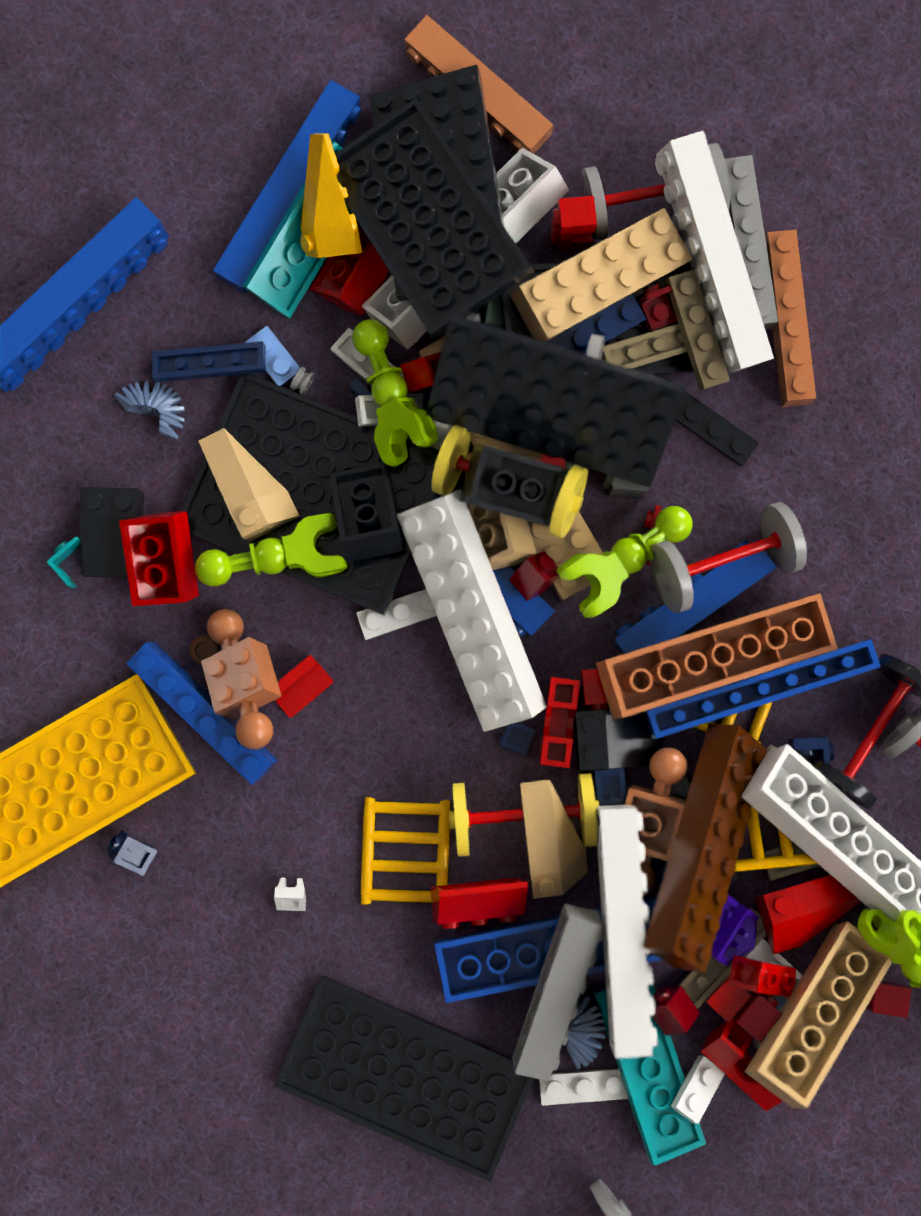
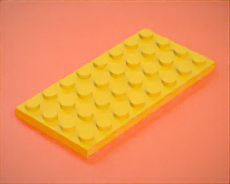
[0,674,197,888]

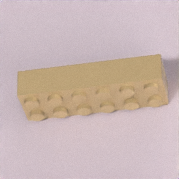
[509,208,692,342]
[745,921,892,1108]

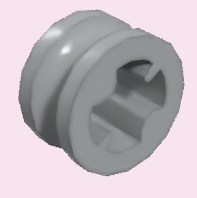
[290,367,315,396]

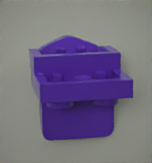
[712,895,759,967]

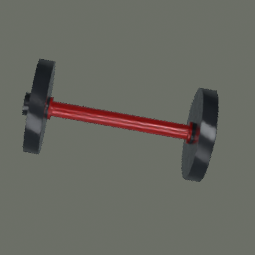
[811,654,921,810]

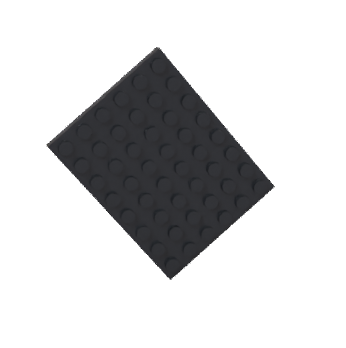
[181,374,439,616]

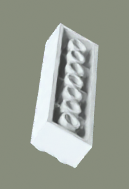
[655,131,774,374]
[362,148,569,350]
[397,490,547,732]
[741,744,921,921]
[596,804,657,1058]

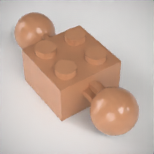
[201,609,282,750]
[625,747,687,896]

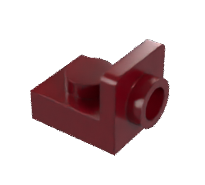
[637,284,677,333]

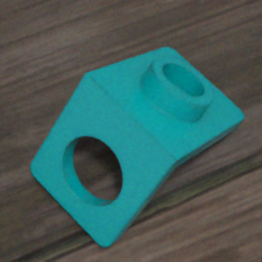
[46,536,82,589]

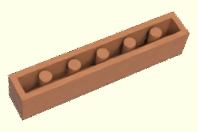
[404,15,553,154]
[765,229,816,407]

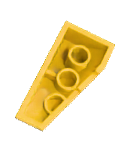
[300,133,362,258]

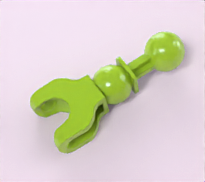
[352,319,438,467]
[557,506,693,618]
[195,513,347,587]
[858,909,921,988]

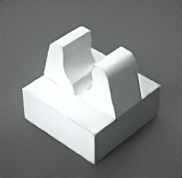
[274,878,306,911]

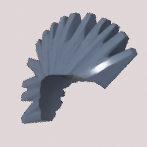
[114,381,185,440]
[566,994,606,1069]

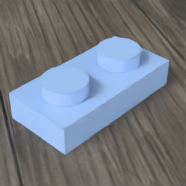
[245,326,300,387]

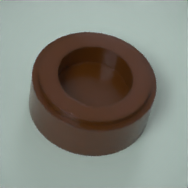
[189,636,219,665]

